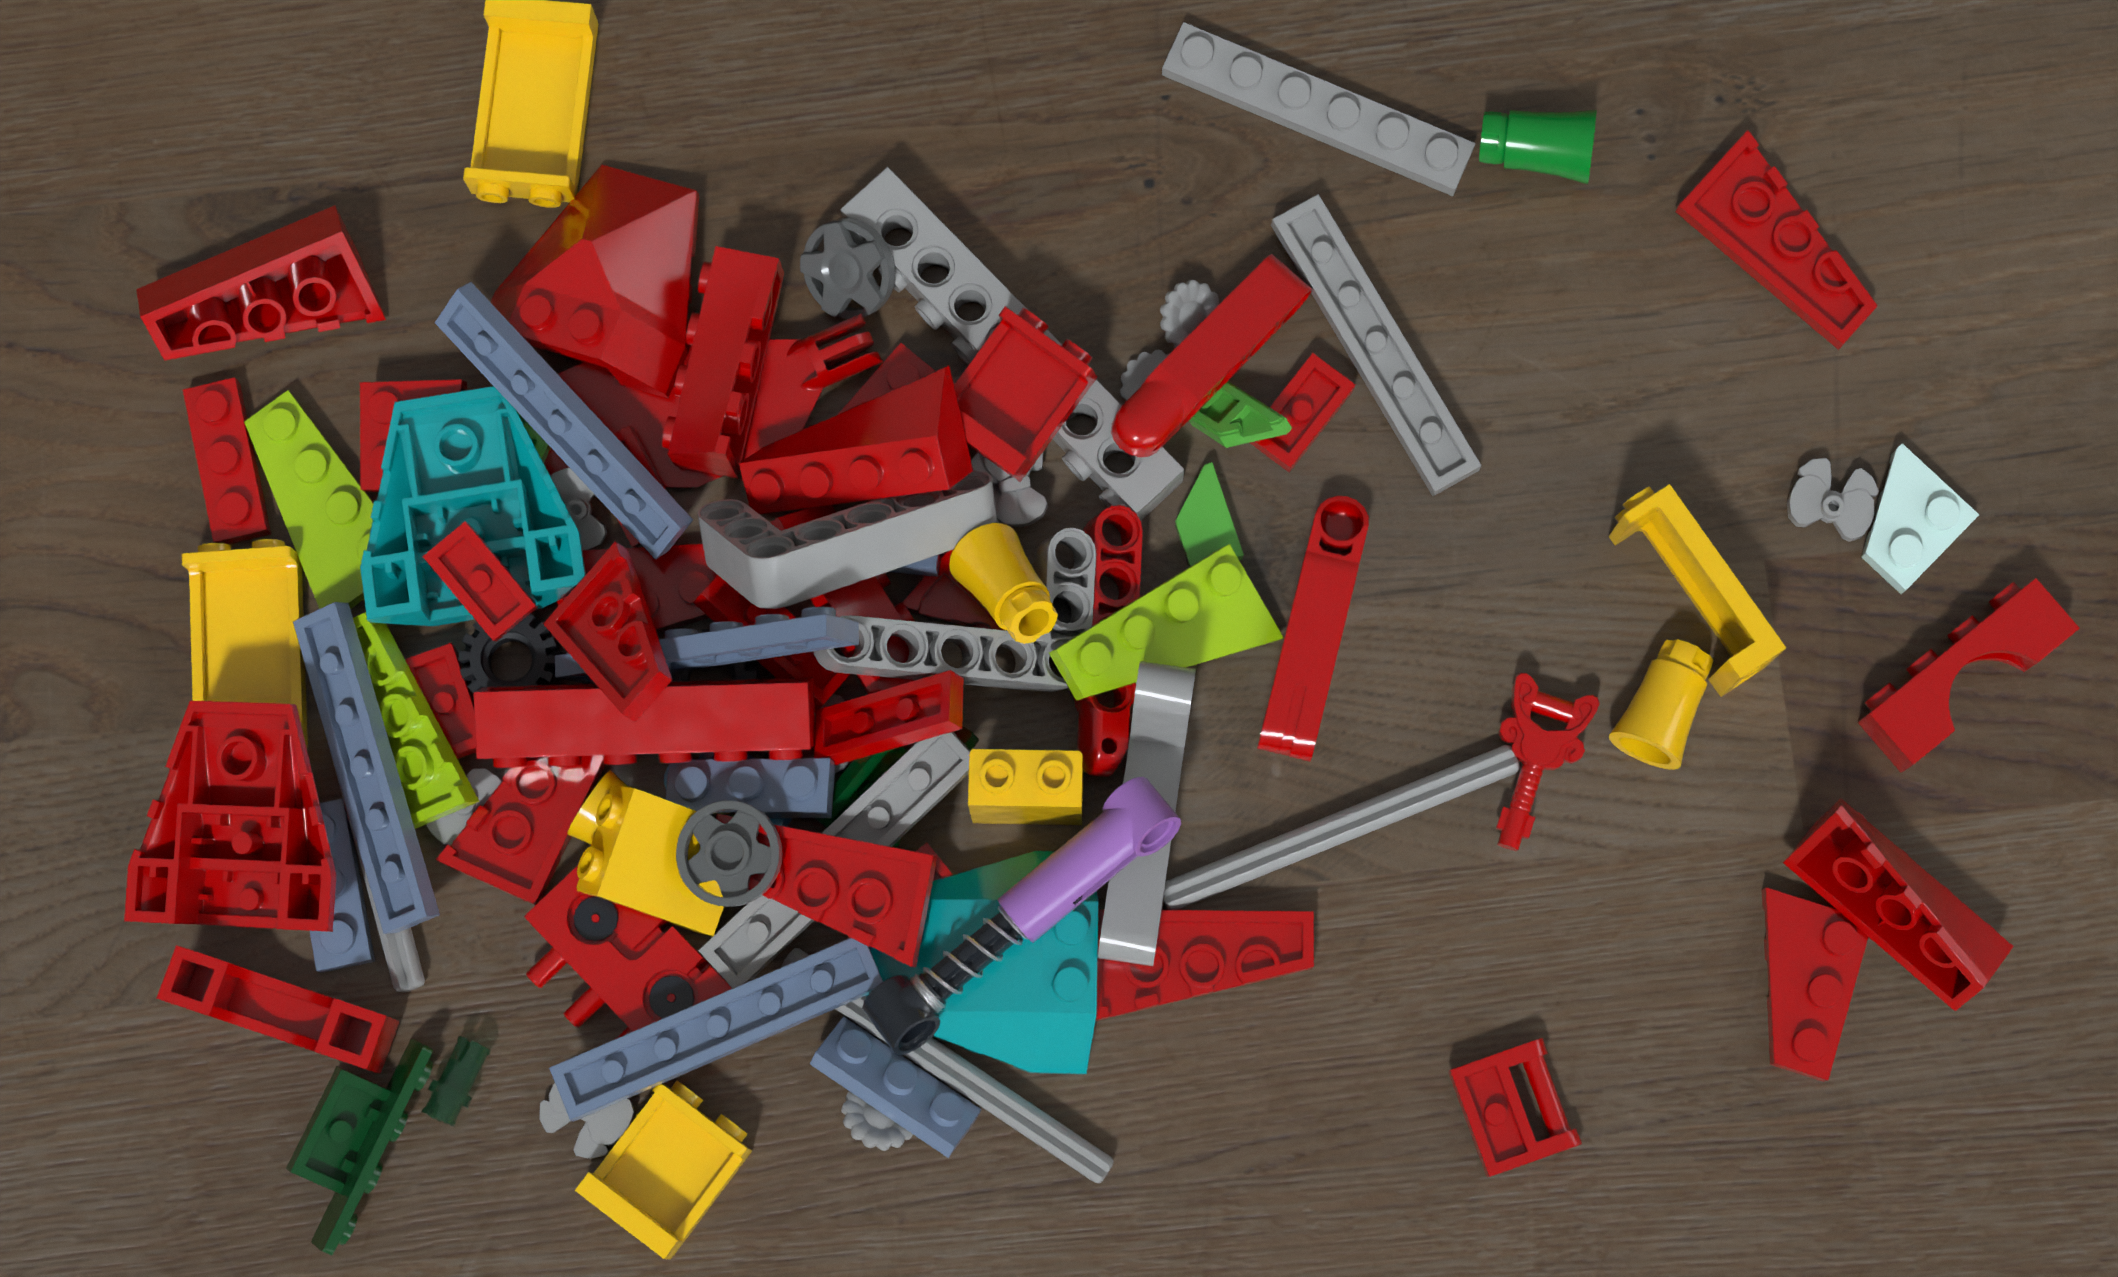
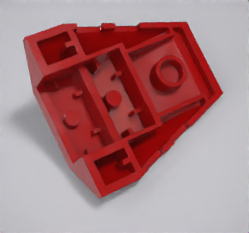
[490,165,699,398]
[124,701,337,932]

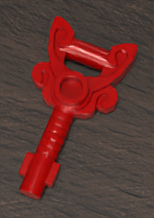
[1496,672,1600,851]

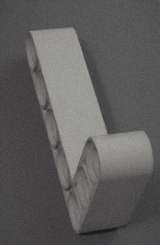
[697,470,997,609]
[814,528,1096,692]
[1098,661,1196,966]

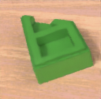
[1189,381,1292,448]
[1175,462,1244,567]

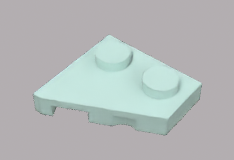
[1861,444,1979,594]

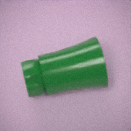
[1479,110,1597,184]

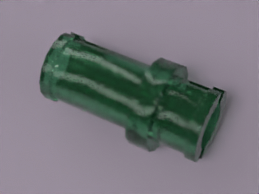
[421,1036,491,1127]

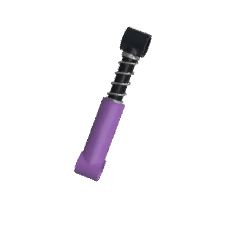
[862,777,1181,1055]

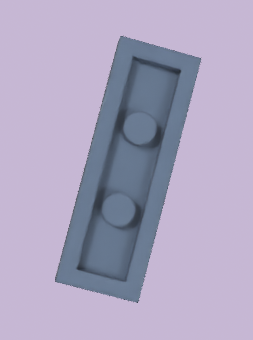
[666,758,835,819]
[310,798,375,973]
[810,1017,982,1158]

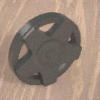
[800,218,895,319]
[676,800,783,907]

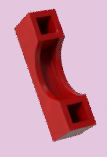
[1858,578,2080,773]
[156,945,400,1074]

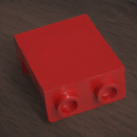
[954,306,1098,482]

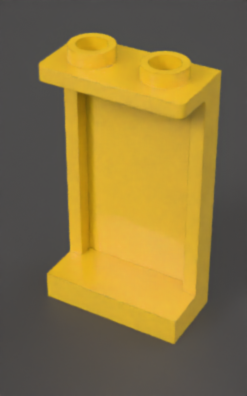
[463,0,599,208]
[1609,484,1786,697]
[182,539,308,748]

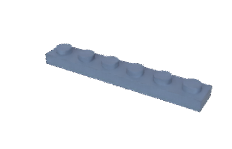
[435,282,693,560]
[293,602,440,934]
[555,607,859,684]
[549,938,883,1122]

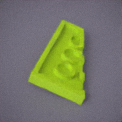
[244,390,374,609]
[1049,544,1284,701]
[353,612,480,829]

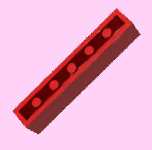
[474,677,815,768]

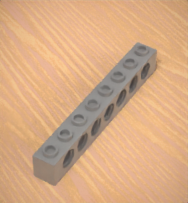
[840,167,1184,521]

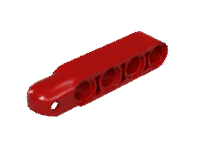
[1111,254,1313,457]
[1257,496,1369,762]
[1074,505,1143,777]

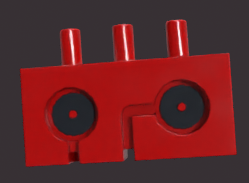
[524,865,733,1039]

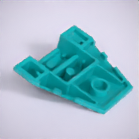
[360,386,586,626]
[866,851,1098,1075]

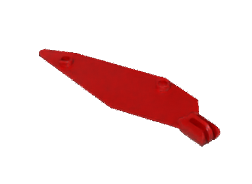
[544,313,883,488]

